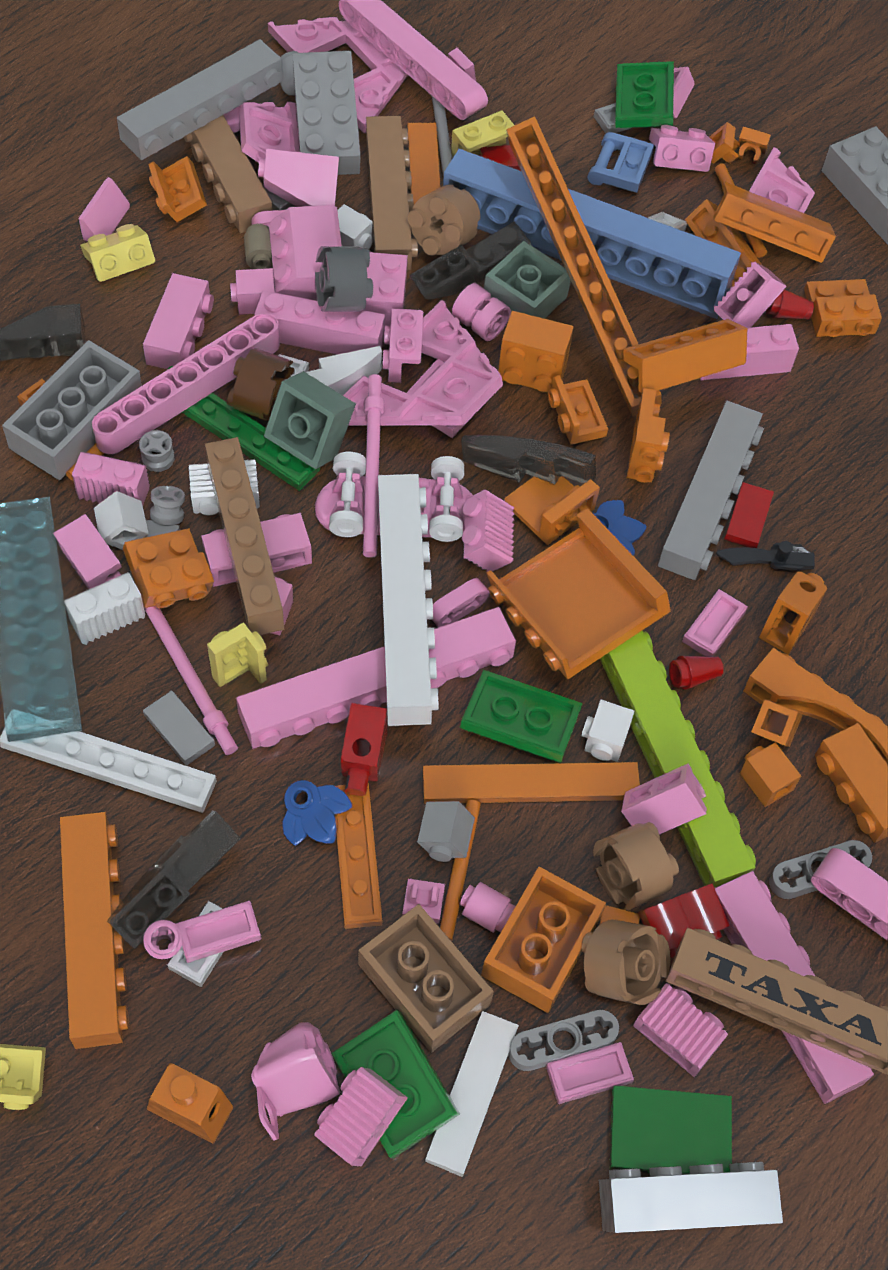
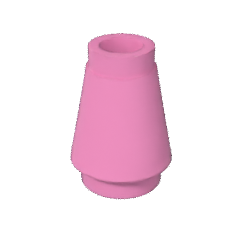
[143,920,183,959]

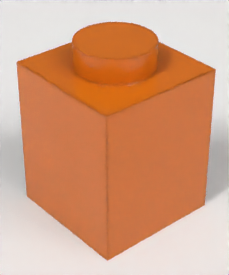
[751,699,803,747]
[740,742,801,807]

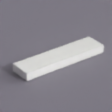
[425,1011,519,1177]

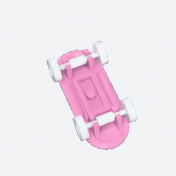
[315,452,473,542]

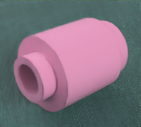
[459,882,516,933]

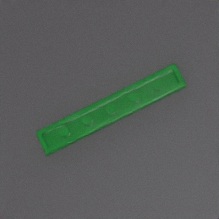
[166,366,320,491]

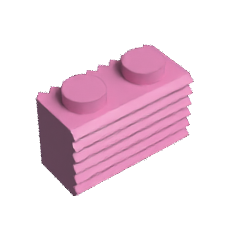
[714,262,786,328]
[72,452,150,506]
[462,490,514,572]
[633,983,728,1077]
[314,1067,407,1166]

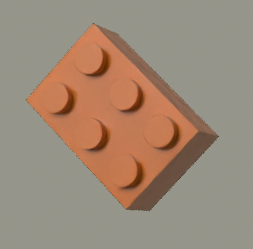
[481,867,606,1013]

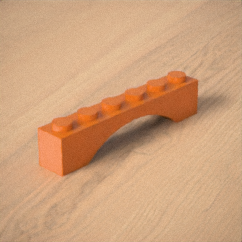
[743,647,888,765]

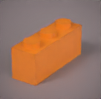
[815,723,888,843]

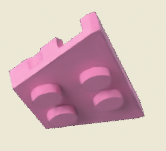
[239,102,300,163]
[749,147,815,213]

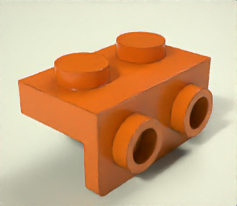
[148,156,207,222]
[548,375,608,445]

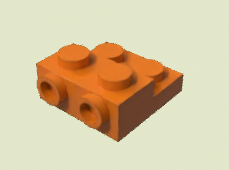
[804,279,882,337]
[626,388,670,483]
[123,528,215,608]

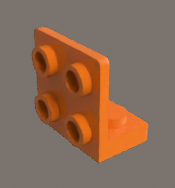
[504,465,600,545]

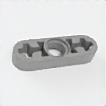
[769,840,872,899]
[509,1010,619,1071]

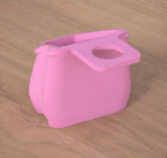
[251,1022,341,1141]

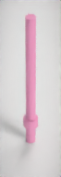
[363,374,384,557]
[144,606,238,755]

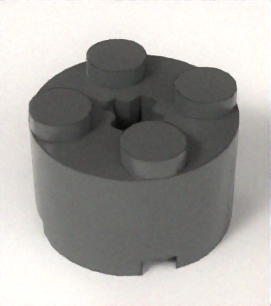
[315,246,373,312]

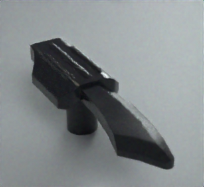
[716,541,815,571]

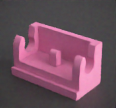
[53,514,122,589]
[621,764,707,834]

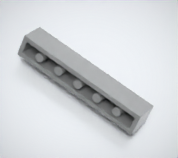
[117,39,283,160]
[658,401,764,580]

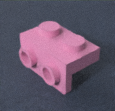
[649,125,715,172]
[383,308,423,383]

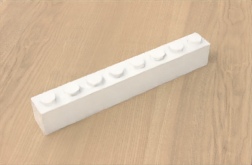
[378,474,439,726]

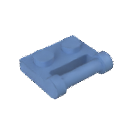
[587,132,654,192]

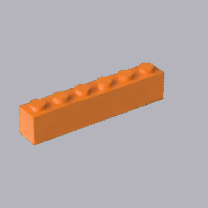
[60,812,129,1049]

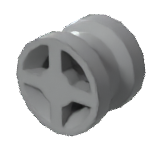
[139,430,175,472]
[150,486,185,525]

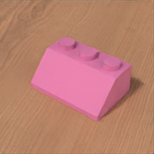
[269,205,342,300]

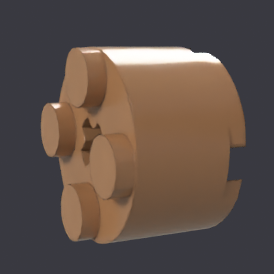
[407,185,480,255]
[593,822,679,910]
[582,920,670,1005]

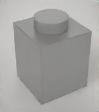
[417,801,475,862]

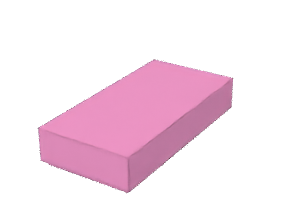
[682,589,748,657]
[176,901,261,963]
[546,1042,634,1104]

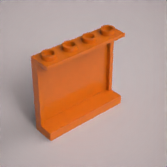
[486,508,671,679]

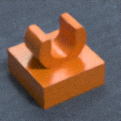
[709,122,740,164]
[739,127,771,163]

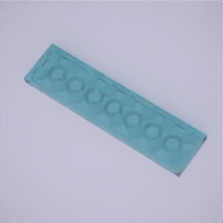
[0,497,82,742]

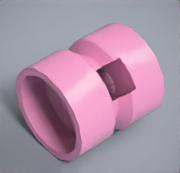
[452,283,511,341]

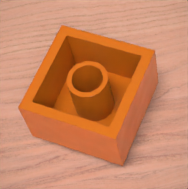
[498,311,574,392]

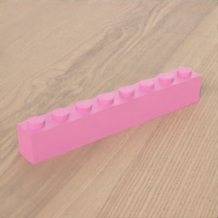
[236,607,516,749]

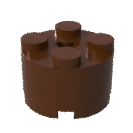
[227,348,295,421]

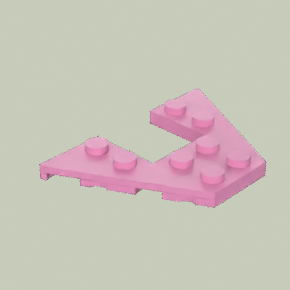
[268,17,408,133]
[343,300,503,426]

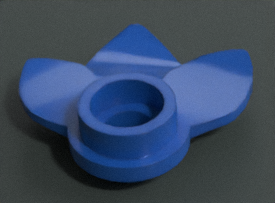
[593,500,647,556]
[283,780,353,846]

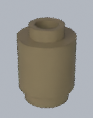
[244,224,273,269]

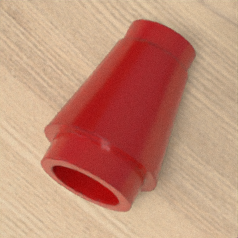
[766,289,814,319]
[669,656,724,690]

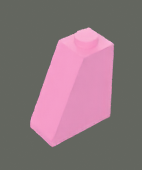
[258,148,339,207]

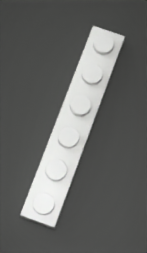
[0,711,217,813]

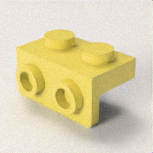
[451,111,515,158]
[81,224,155,282]
[207,622,268,687]
[0,1044,46,1110]

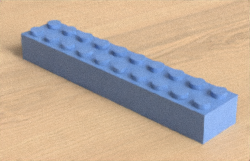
[443,149,741,319]

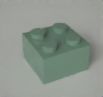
[484,241,571,319]
[264,371,356,469]

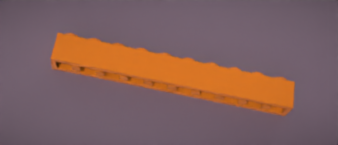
[506,116,662,417]

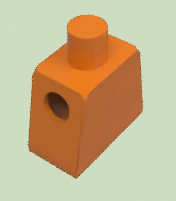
[759,572,827,655]
[147,1063,233,1144]

